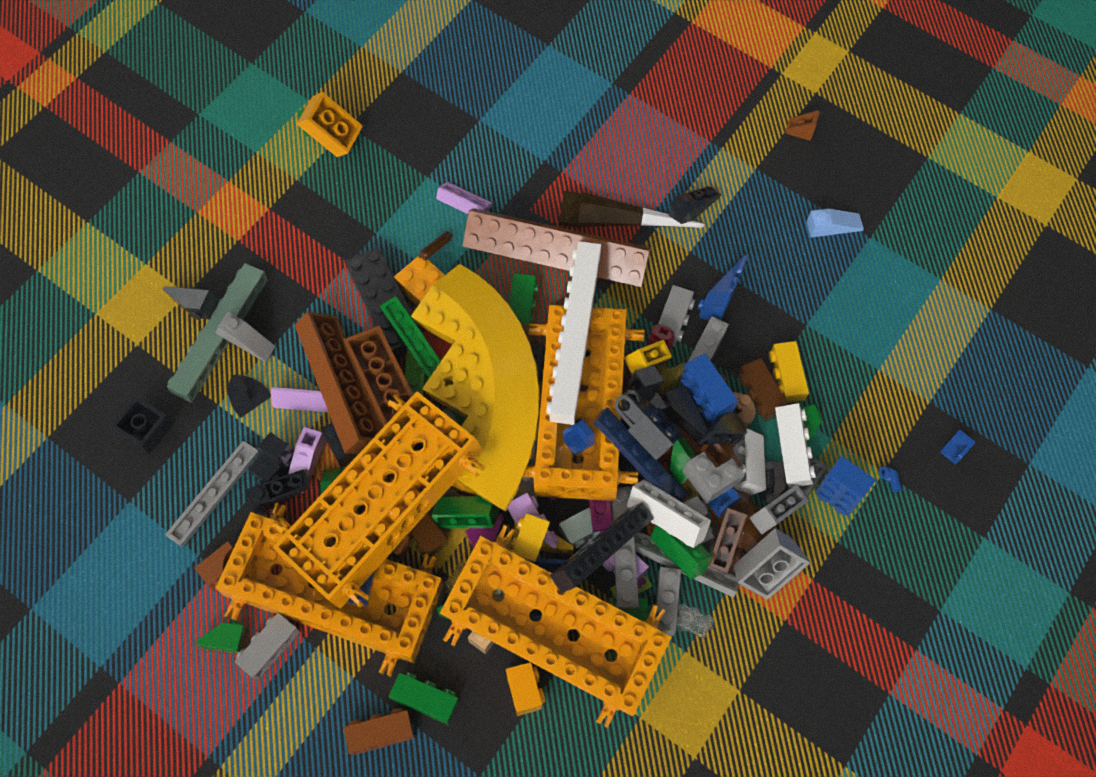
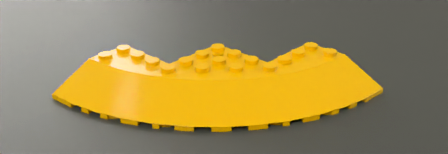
[411,264,540,512]

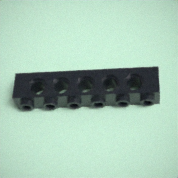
[549,502,654,593]

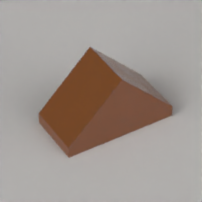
[785,111,820,141]

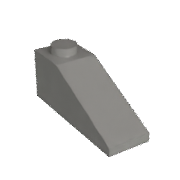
[215,312,275,363]

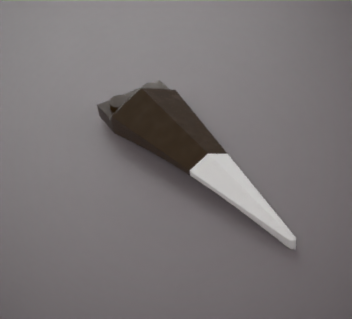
[559,191,705,228]

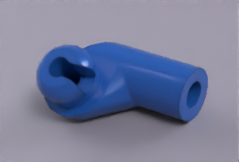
[878,466,902,492]

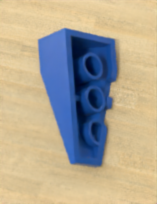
[698,255,748,321]

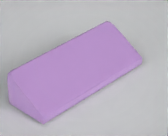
[436,182,493,214]
[271,387,328,412]

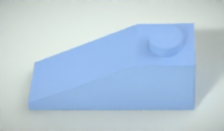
[806,209,864,237]

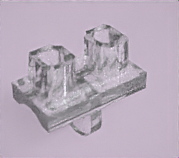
[676,604,714,638]

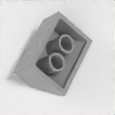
[733,528,810,600]

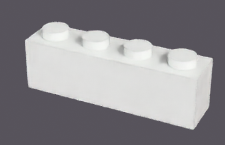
[775,403,816,488]
[627,480,711,548]

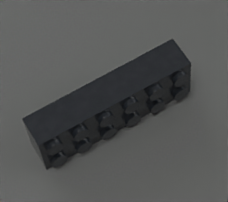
[344,247,422,359]

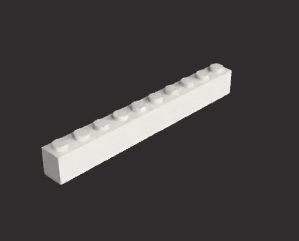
[547,241,601,425]

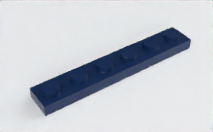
[593,407,687,502]

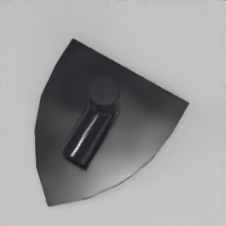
[228,375,271,418]
[758,461,787,504]

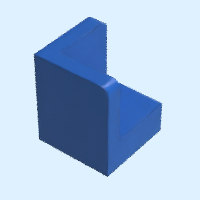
[563,420,594,455]
[941,430,975,465]
[707,488,741,517]

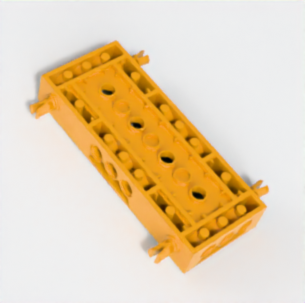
[524,305,644,501]
[272,391,485,609]
[216,503,444,677]
[440,525,672,728]

